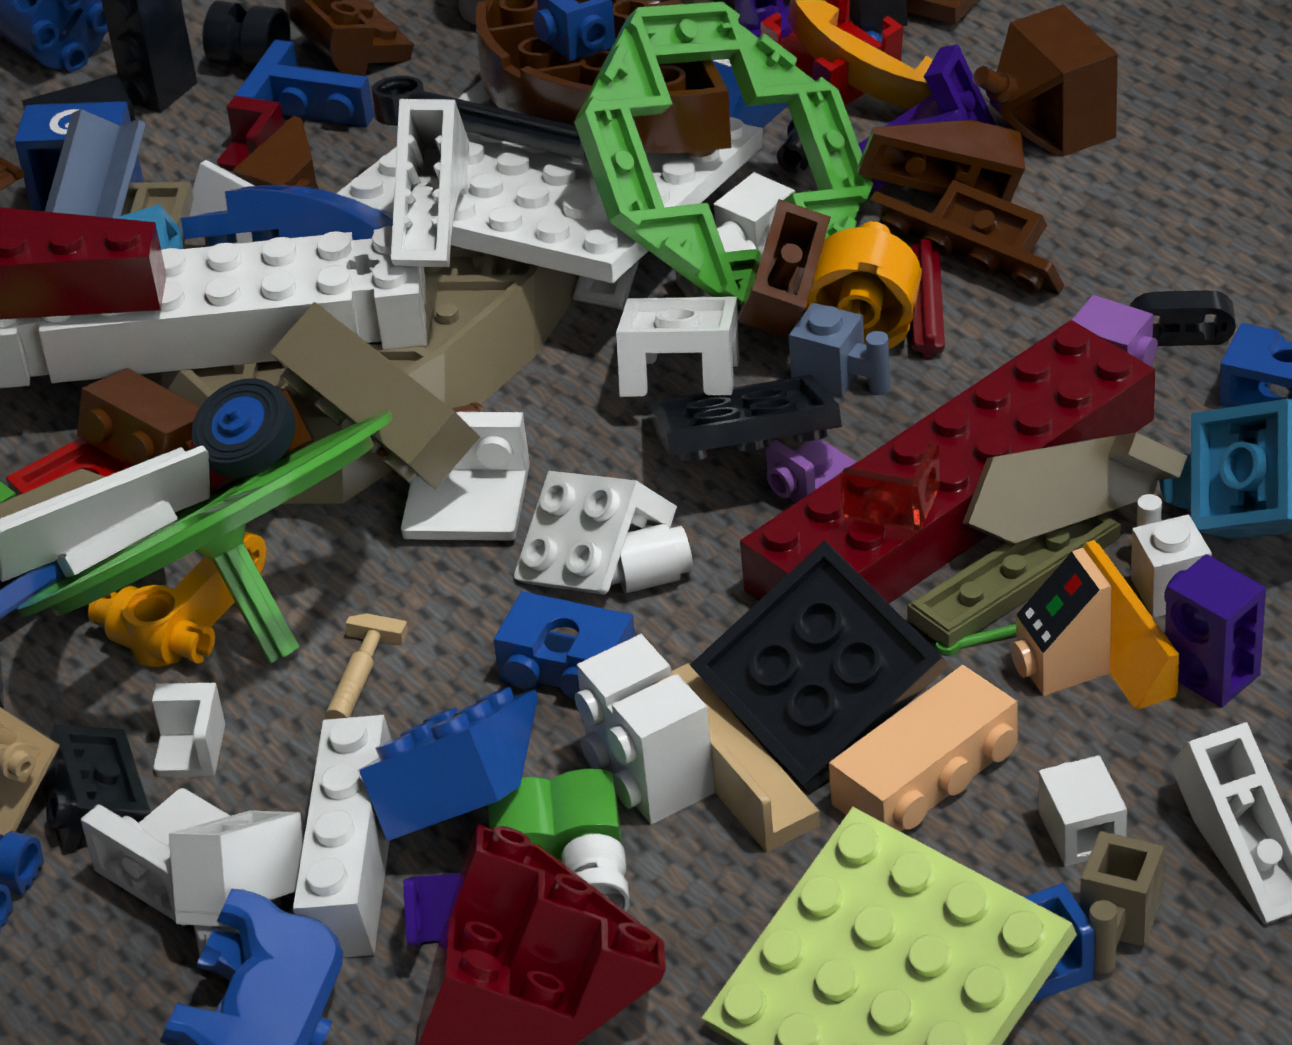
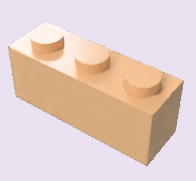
[829,665,1018,832]

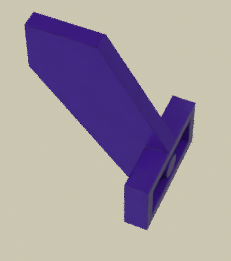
[859,44,996,191]

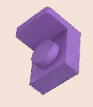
[766,439,857,503]

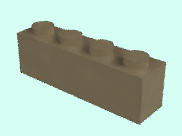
[270,302,480,489]

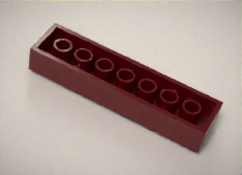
[740,320,1155,604]

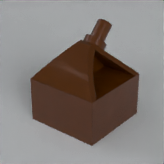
[973,4,1118,157]

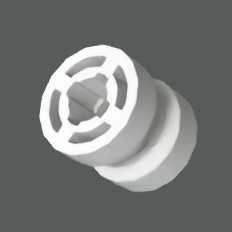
[561,834,630,912]

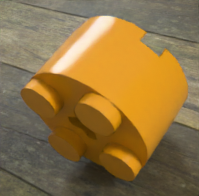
[804,221,922,349]

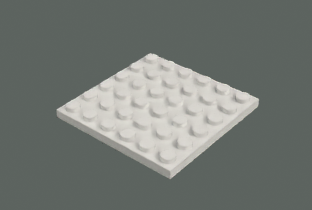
[336,80,763,283]

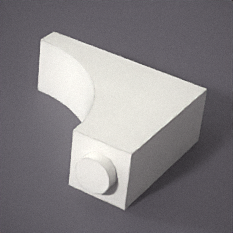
[391,99,470,267]

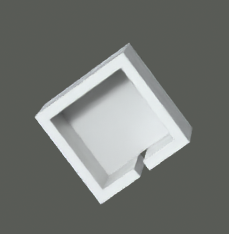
[575,634,715,825]

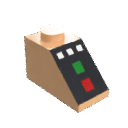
[1011,548,1111,696]

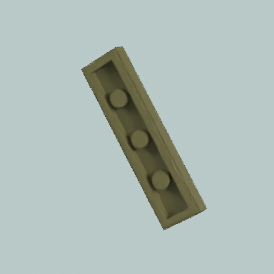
[907,513,1121,648]

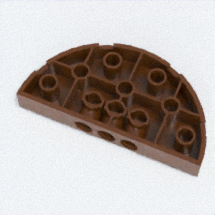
[475,0,731,157]

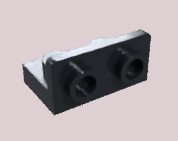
[39,725,151,852]

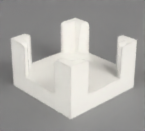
[616,297,739,397]

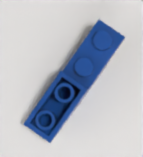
[181,185,393,247]

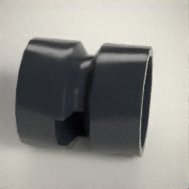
[202,0,291,68]

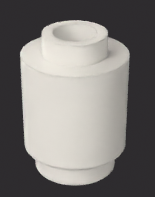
[611,523,693,594]

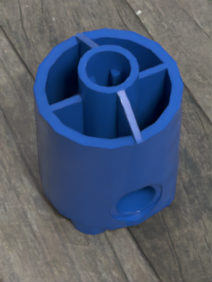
[0,0,108,72]

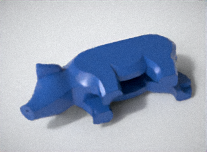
[160,889,343,1045]

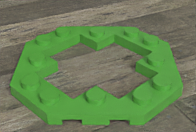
[574,2,873,310]

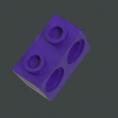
[1164,554,1266,708]

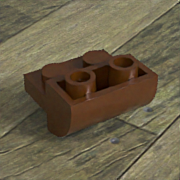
[285,0,414,76]

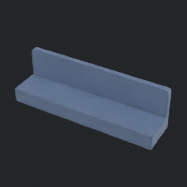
[45,109,145,218]

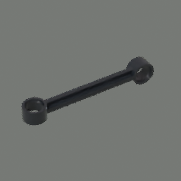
[371,76,593,175]

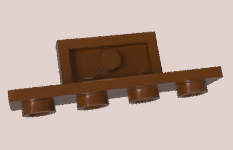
[870,180,1064,295]

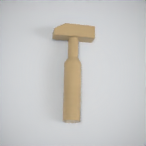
[325,613,407,720]

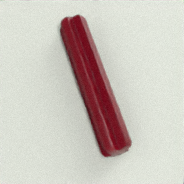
[910,239,945,359]

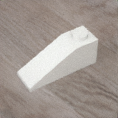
[1170,722,1292,925]

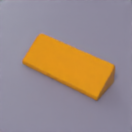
[1083,540,1179,709]

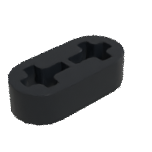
[1130,290,1236,346]

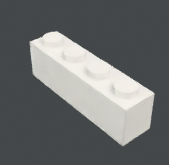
[293,715,392,958]

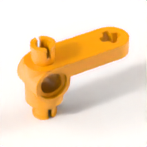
[88,531,267,667]

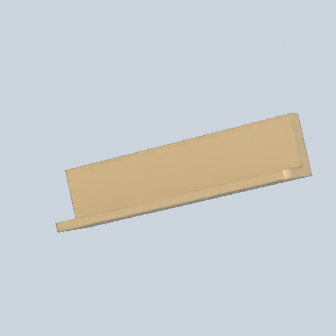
[653,663,820,852]

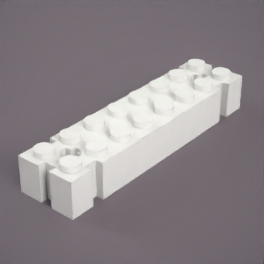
[0,226,427,388]

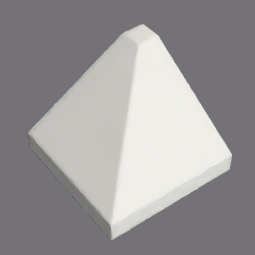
[572,261,639,310]

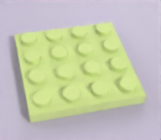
[702,807,1077,1045]

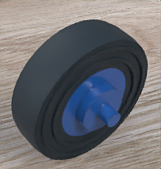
[192,378,296,478]

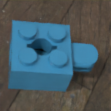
[1159,398,1292,539]

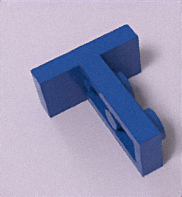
[235,40,374,128]

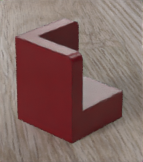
[217,95,284,172]

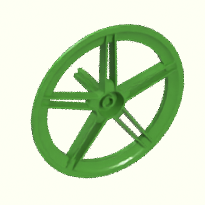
[17,410,394,664]

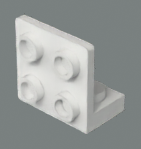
[401,412,530,540]
[514,471,677,595]
[81,788,230,926]

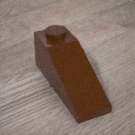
[857,120,1025,202]

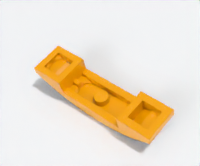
[788,0,933,110]

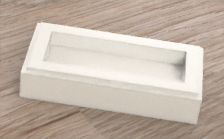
[56,500,178,577]

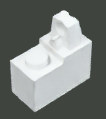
[169,811,303,956]

